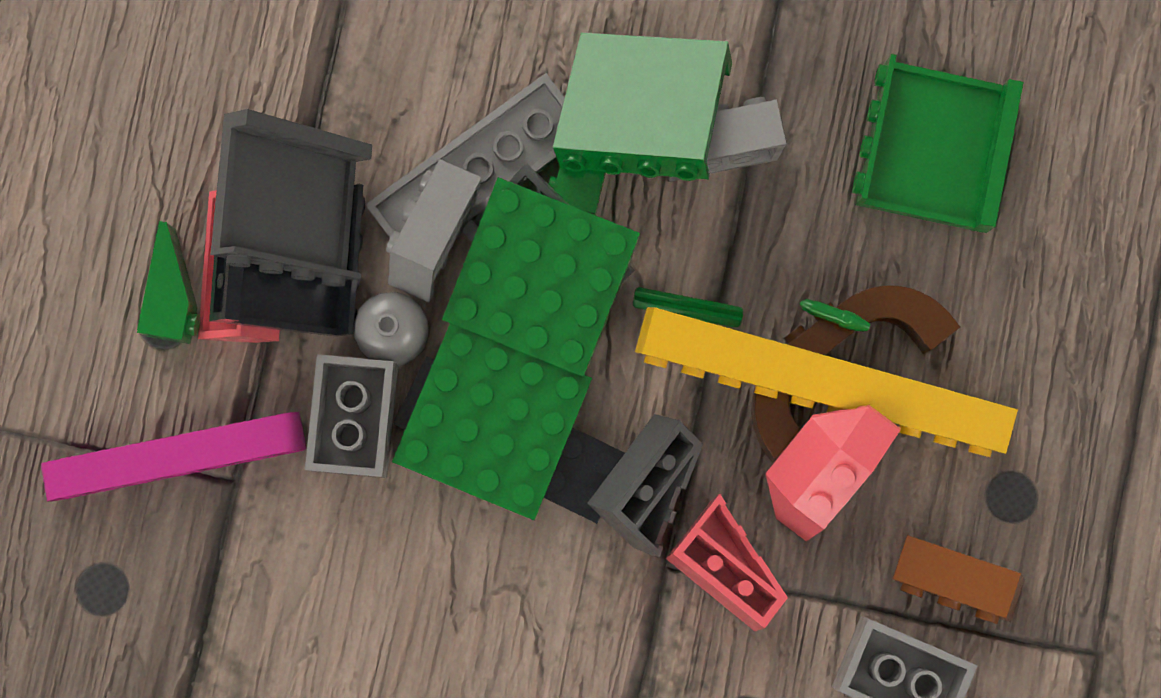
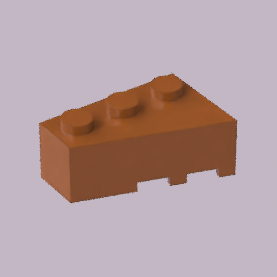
[893,535,1025,624]

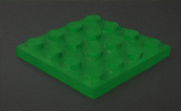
[442,177,641,377]
[392,323,592,521]

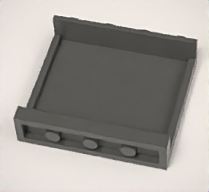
[210,109,372,287]

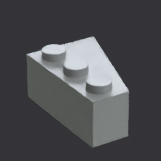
[386,159,481,302]

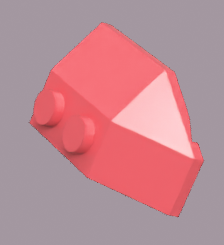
[766,405,901,542]

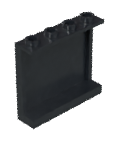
[209,184,366,337]

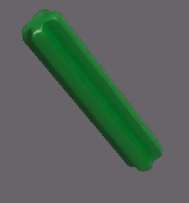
[632,287,744,328]

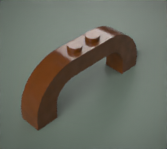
[751,285,961,463]

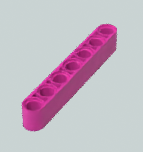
[41,412,307,502]

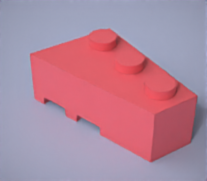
[665,494,788,631]

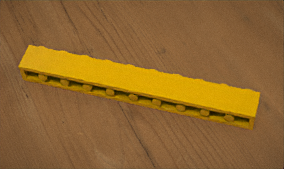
[635,307,1018,458]

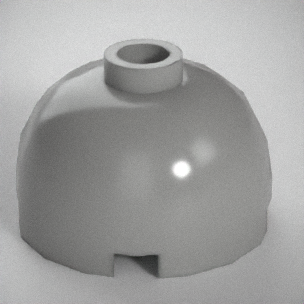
[354,292,429,367]

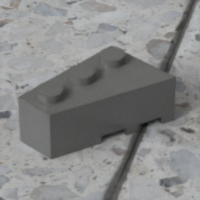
[587,414,703,558]

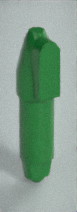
[800,299,871,332]

